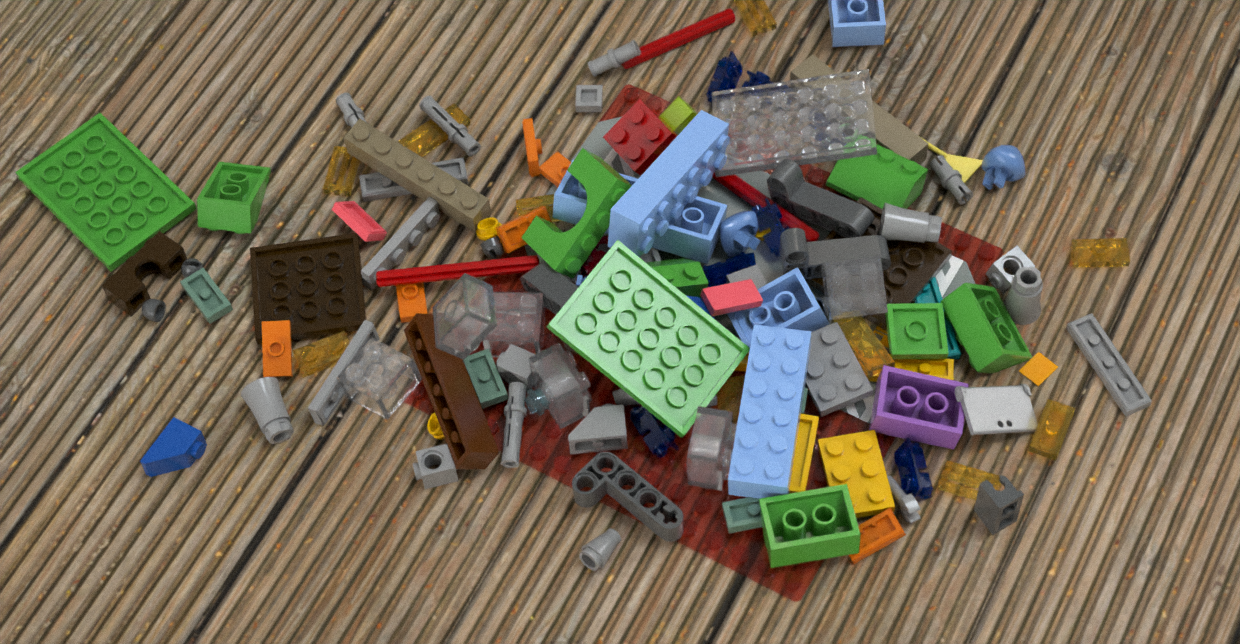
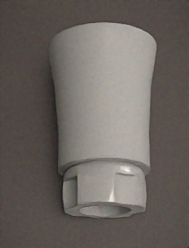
[879,202,942,243]
[1003,266,1043,325]
[241,377,294,444]

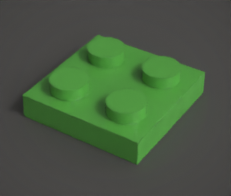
[885,303,949,360]

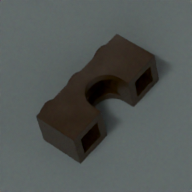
[102,231,187,317]

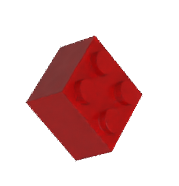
[603,99,678,176]

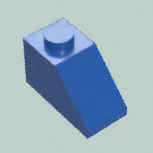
[140,417,207,477]

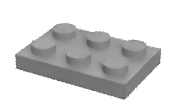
[805,322,874,417]

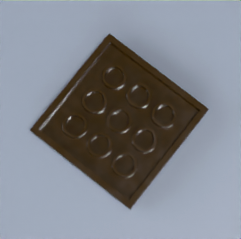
[805,197,952,332]
[250,233,367,345]

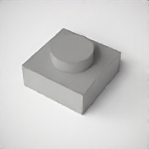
[575,85,603,112]

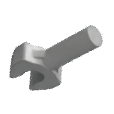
[887,476,921,524]

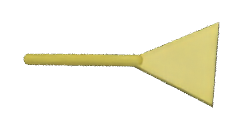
[919,136,983,183]

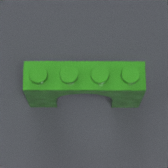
[521,148,632,279]

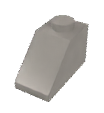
[568,404,628,454]

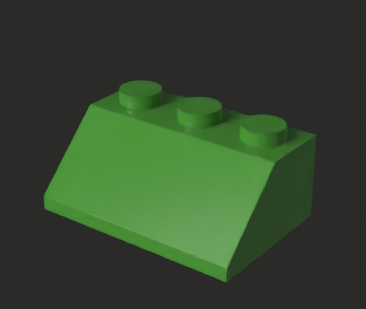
[826,135,928,210]
[646,258,709,298]
[940,282,1032,374]
[759,484,861,568]

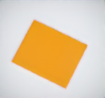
[1019,352,1058,386]

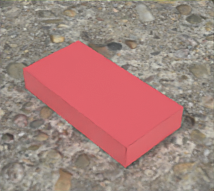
[332,201,387,242]
[700,279,763,317]

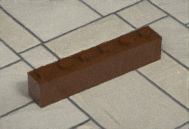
[404,313,499,469]

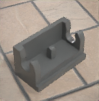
[974,475,1024,535]

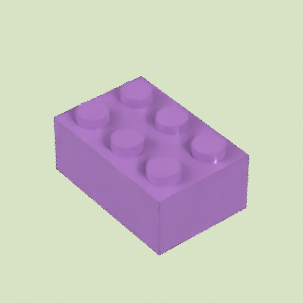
[869,365,968,450]

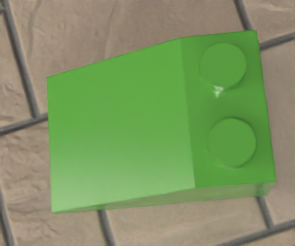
[197,162,271,234]

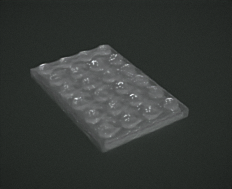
[712,69,878,177]

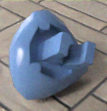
[982,145,1026,190]
[719,211,761,257]

